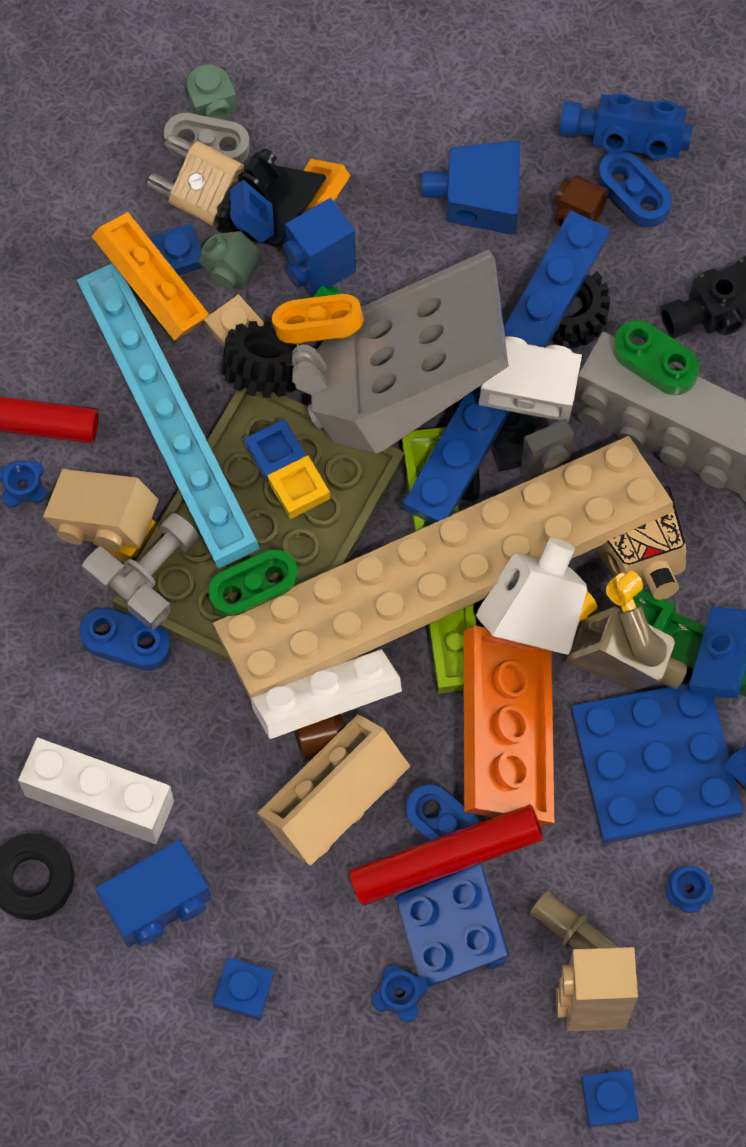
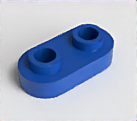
[598,151,672,227]
[80,608,171,671]
[406,784,482,840]

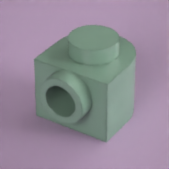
[187,65,238,120]
[198,231,262,289]

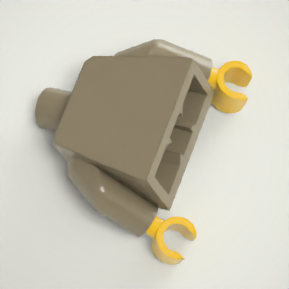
[565,571,687,690]

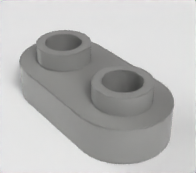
[164,113,250,163]

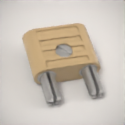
[147,134,244,227]

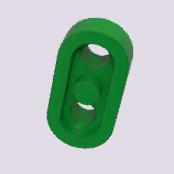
[613,320,699,395]
[208,550,298,618]

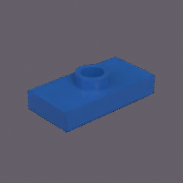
[689,607,746,699]

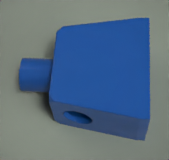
[422,141,520,235]

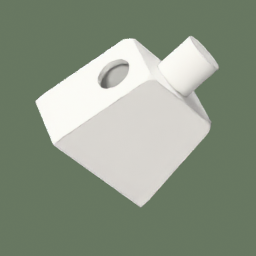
[476,537,587,655]

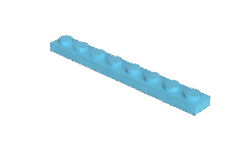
[77,263,260,569]

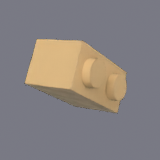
[43,469,159,550]

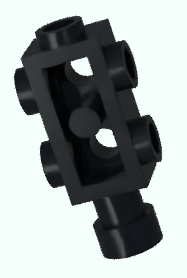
[660,256,746,339]

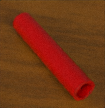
[0,396,99,444]
[350,804,544,906]

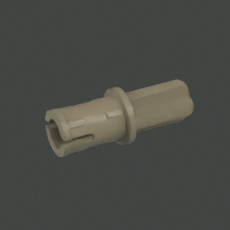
[529,890,619,949]

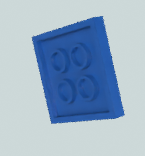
[571,683,743,844]

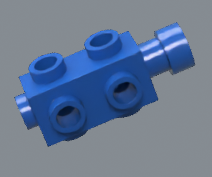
[559,93,693,160]

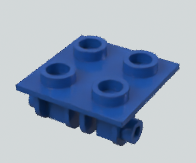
[396,864,509,987]

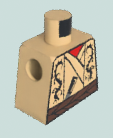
[594,486,686,600]

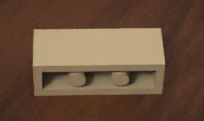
[257,714,410,866]
[556,947,638,1031]

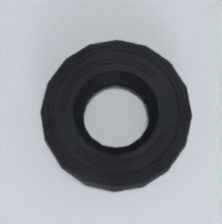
[0,833,75,920]

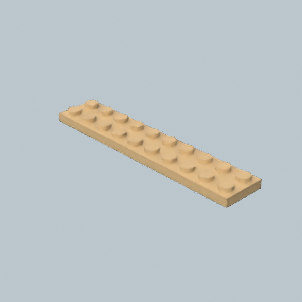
[213,436,673,700]

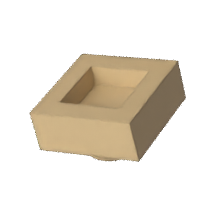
[204,294,264,348]

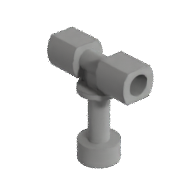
[81,513,199,631]

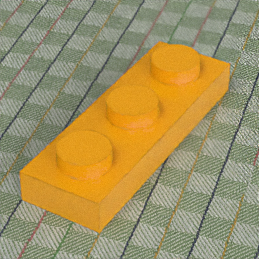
[91,212,210,341]

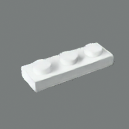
[251,649,402,739]

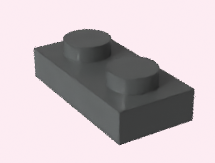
[520,418,574,482]

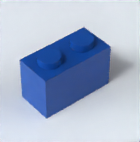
[283,198,356,297]
[95,839,211,948]

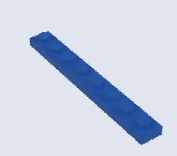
[403,211,610,524]

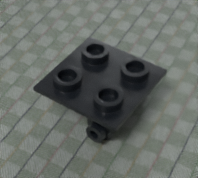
[216,149,327,245]

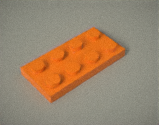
[463,625,554,827]

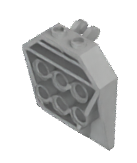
[292,249,509,454]

